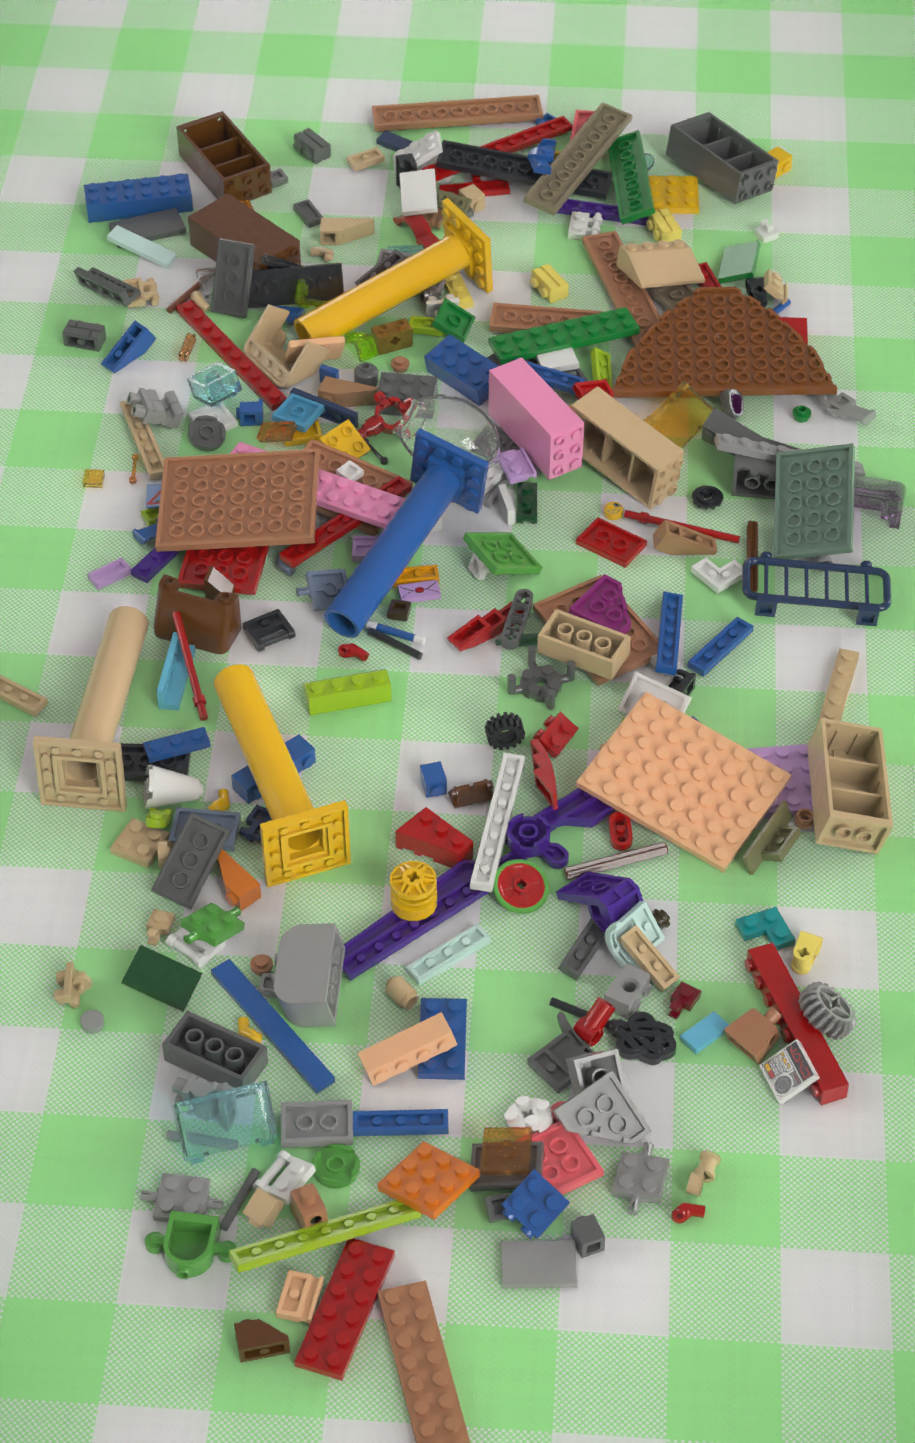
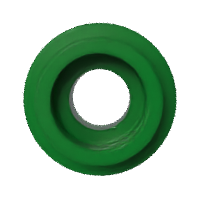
[792,405,811,423]

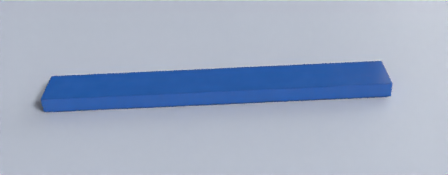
[211,959,335,1094]

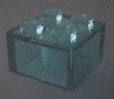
[187,362,242,407]

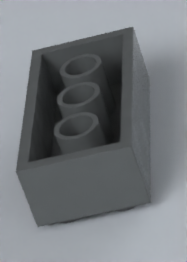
[162,1011,268,1097]

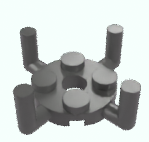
[507,645,575,710]

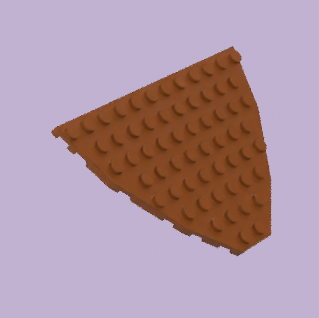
[612,287,837,398]

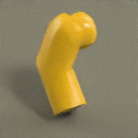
[208,789,230,811]

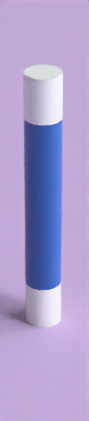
[367,621,426,645]

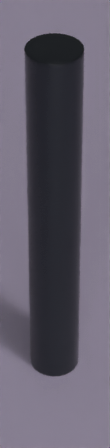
[368,628,423,660]

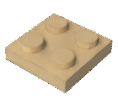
[110,818,170,868]

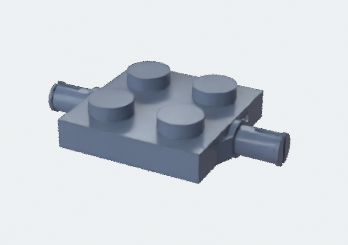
[296,569,348,611]

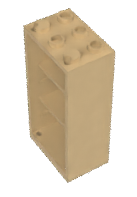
[571,386,684,510]
[807,718,893,854]

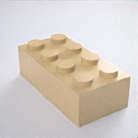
[537,609,631,680]

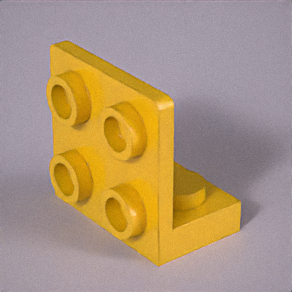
[318,419,371,459]

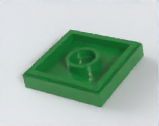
[431,298,476,343]

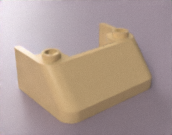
[244,304,329,388]

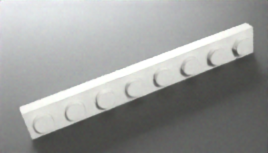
[470,753,525,892]

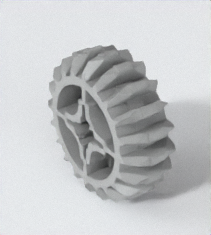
[798,981,857,1040]

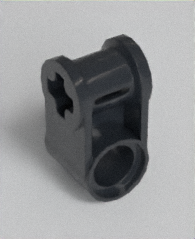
[745,277,768,307]

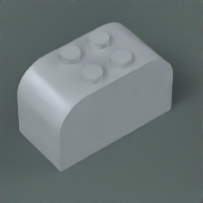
[272,923,345,1027]

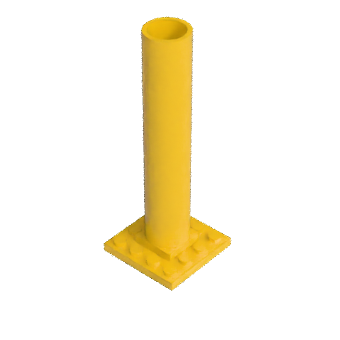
[294,198,493,340]
[214,664,351,888]

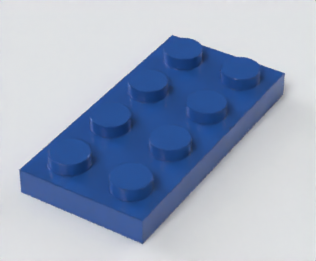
[418,998,467,1080]

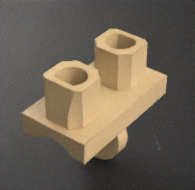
[54,961,92,1008]

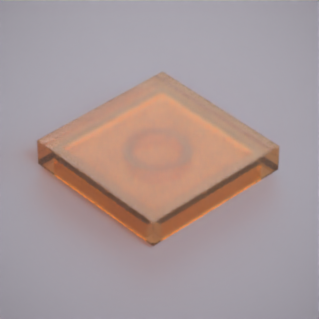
[480,1127,533,1175]

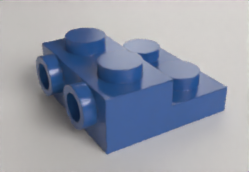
[501,1169,570,1239]

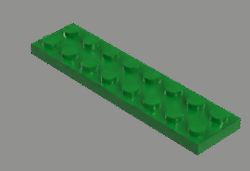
[608,130,656,225]
[488,307,640,365]

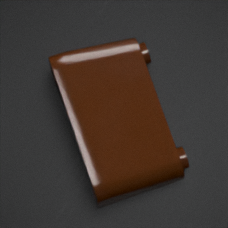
[153,574,242,654]

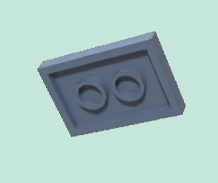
[169,807,241,852]

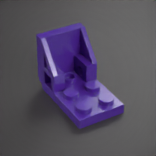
[556,872,643,933]

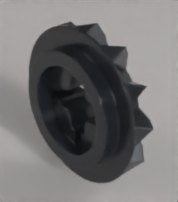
[692,486,723,510]

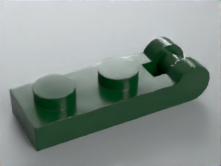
[517,482,537,523]

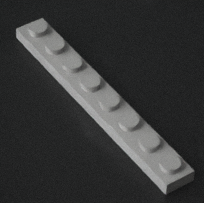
[714,433,865,480]

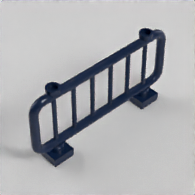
[742,551,891,626]

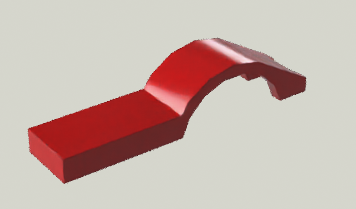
[393,214,440,249]

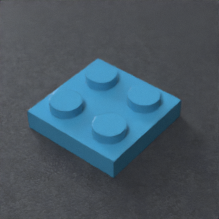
[272,393,325,433]

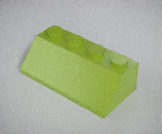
[302,669,392,715]

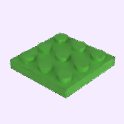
[463,532,543,575]

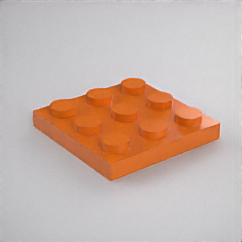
[377,1141,480,1220]

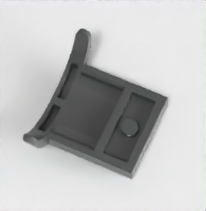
[527,1012,595,1094]

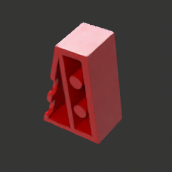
[395,807,473,868]

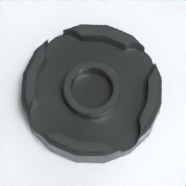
[187,415,226,452]

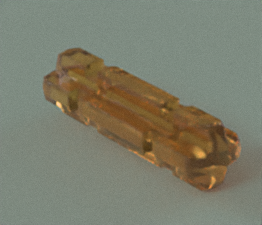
[178,333,196,362]

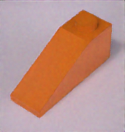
[217,849,261,911]

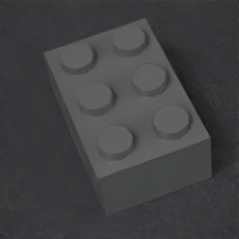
[376,372,438,419]

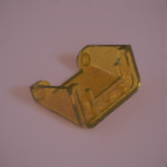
[643,381,714,449]

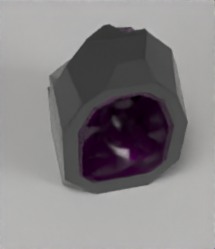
[719,389,744,419]

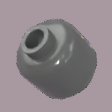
[354,362,378,387]

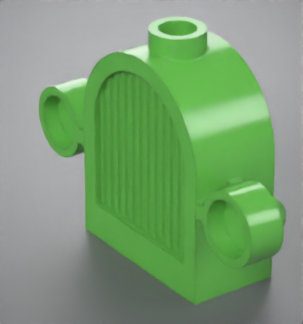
[145,1211,237,1279]

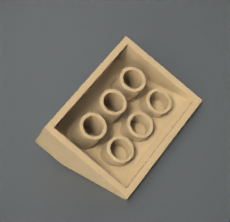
[616,239,705,288]

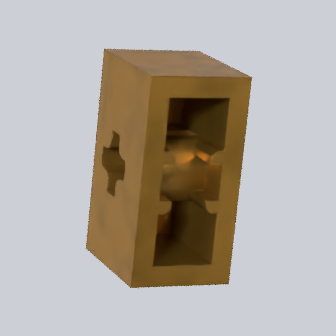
[371,318,413,355]

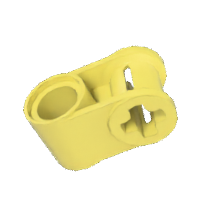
[791,930,823,975]

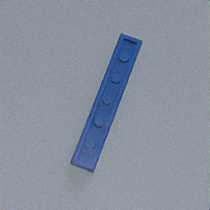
[655,591,683,676]

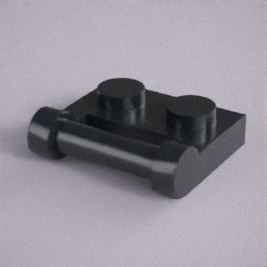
[242,609,296,652]

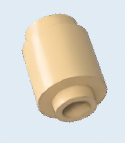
[385,976,419,1010]

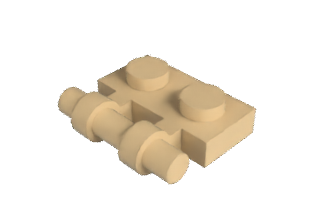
[123,277,159,308]

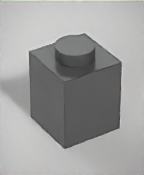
[570,1214,605,1258]

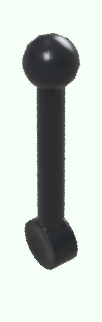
[364,438,388,465]

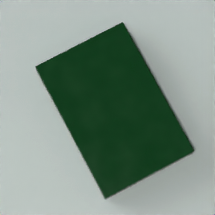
[122,945,203,1012]

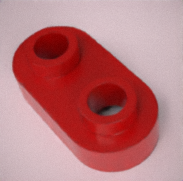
[609,812,633,851]

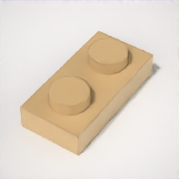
[347,147,385,171]

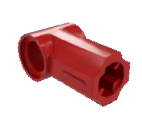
[573,997,616,1047]

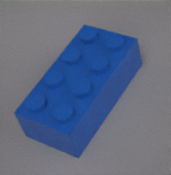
[424,335,499,406]

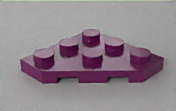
[569,574,631,634]

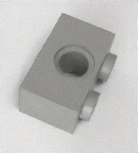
[604,963,652,1020]

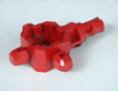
[357,391,416,440]

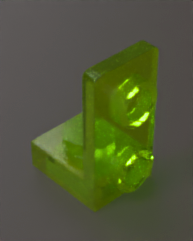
[295,279,328,308]
[344,331,378,362]

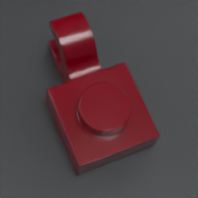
[668,981,702,1019]

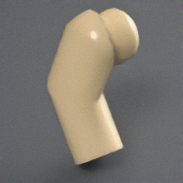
[310,247,334,261]
[190,291,210,312]

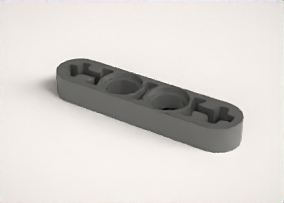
[501,589,533,650]

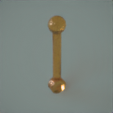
[129,453,139,484]

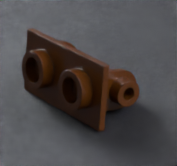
[448,779,493,809]

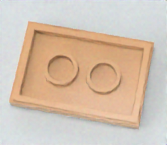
[285,336,345,363]

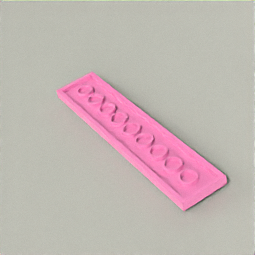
[230,442,405,529]

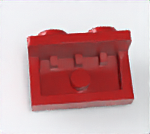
[530,712,579,758]

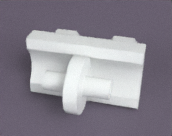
[426,294,459,318]

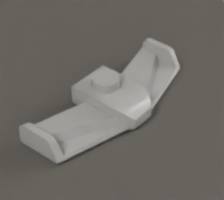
[814,392,876,425]

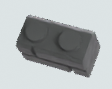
[293,128,331,164]
[63,319,106,352]

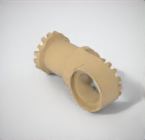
[686,1150,721,1196]

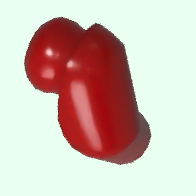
[338,643,369,661]
[671,1203,706,1224]

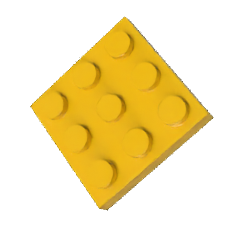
[649,175,699,214]

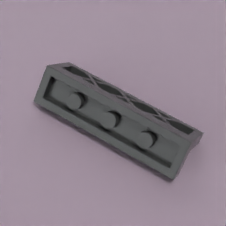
[73,267,141,307]

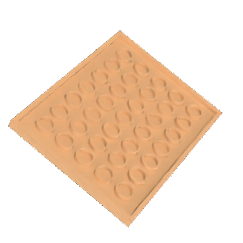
[576,691,792,873]

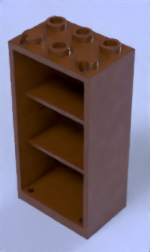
[176,111,272,203]
[188,194,301,270]

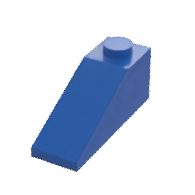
[101,320,157,374]

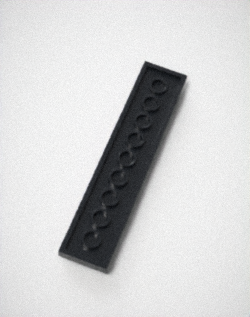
[436,140,612,200]

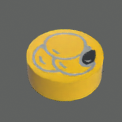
[603,502,623,520]

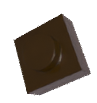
[387,599,411,622]

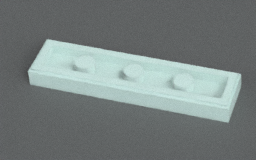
[107,225,177,268]
[405,924,491,986]

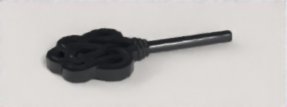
[549,997,676,1065]

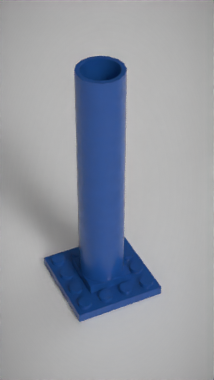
[324,428,489,638]

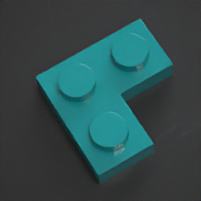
[735,907,796,950]

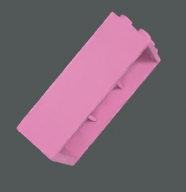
[489,358,584,480]

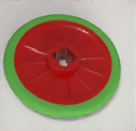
[493,859,549,914]

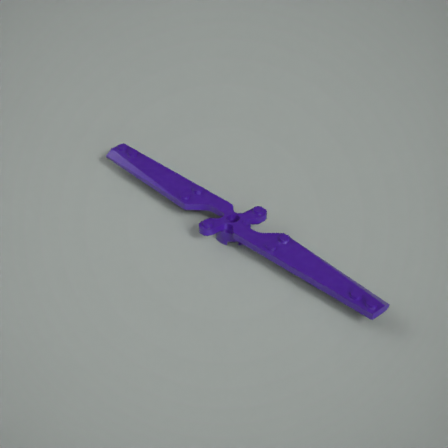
[342,716,701,981]

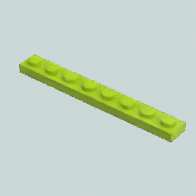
[229,1200,422,1273]

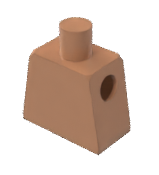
[724,1007,782,1065]
[290,1183,328,1229]

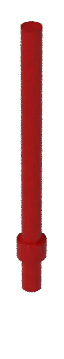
[624,510,740,544]
[172,612,208,721]

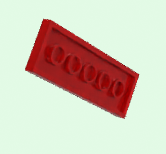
[294,1238,395,1381]

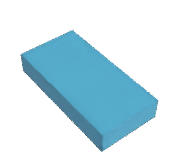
[680,1011,729,1054]

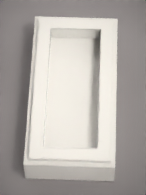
[498,484,515,525]

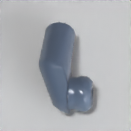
[277,550,296,576]

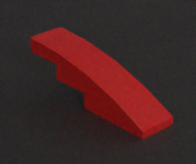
[447,601,524,652]
[530,738,558,810]

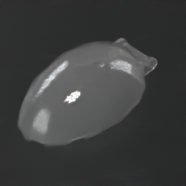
[392,394,502,470]

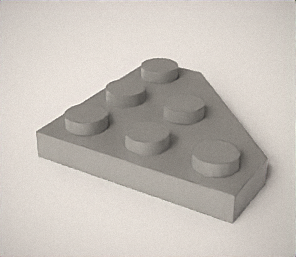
[553,1071,651,1144]

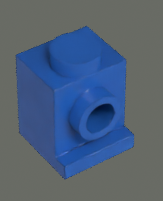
[236,399,264,426]

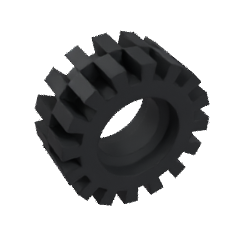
[484,712,525,750]

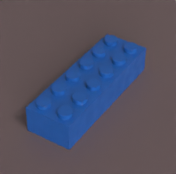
[84,173,193,223]

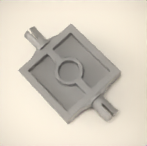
[612,1142,669,1215]
[140,1173,224,1222]

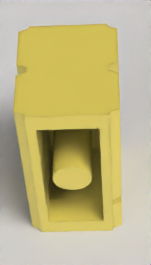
[646,208,682,242]
[530,264,569,303]

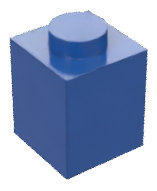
[420,761,447,798]

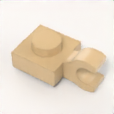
[146,909,176,946]

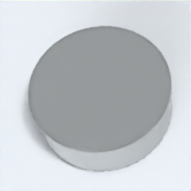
[80,1010,104,1033]

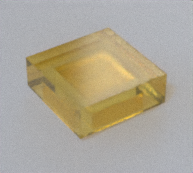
[83,469,105,488]

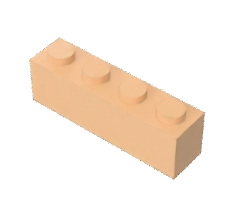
[358,1012,457,1086]

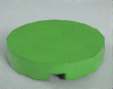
[312,1144,360,1188]

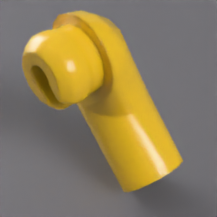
[238,1017,263,1043]

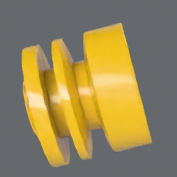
[390,861,437,921]

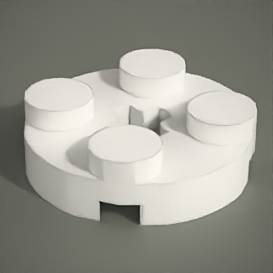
[504,1096,553,1136]

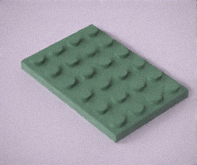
[773,443,855,559]

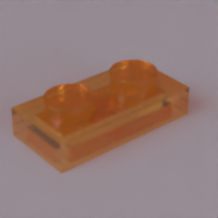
[257,421,297,443]

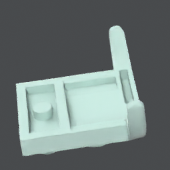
[605,901,665,968]

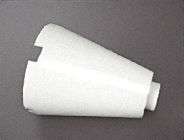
[144,765,203,808]

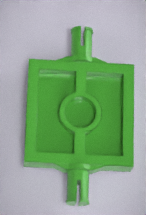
[181,902,245,947]

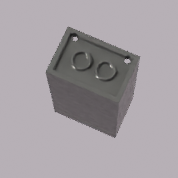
[666,112,779,204]

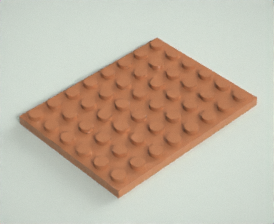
[155,449,320,552]

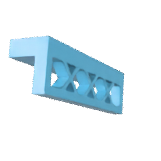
[157,632,195,711]

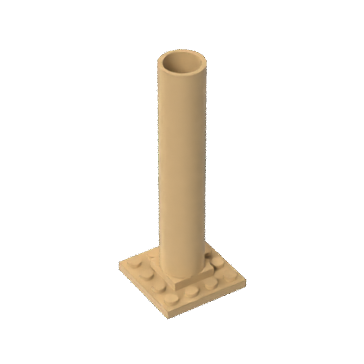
[33,606,149,812]

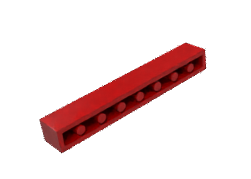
[745,942,849,1105]

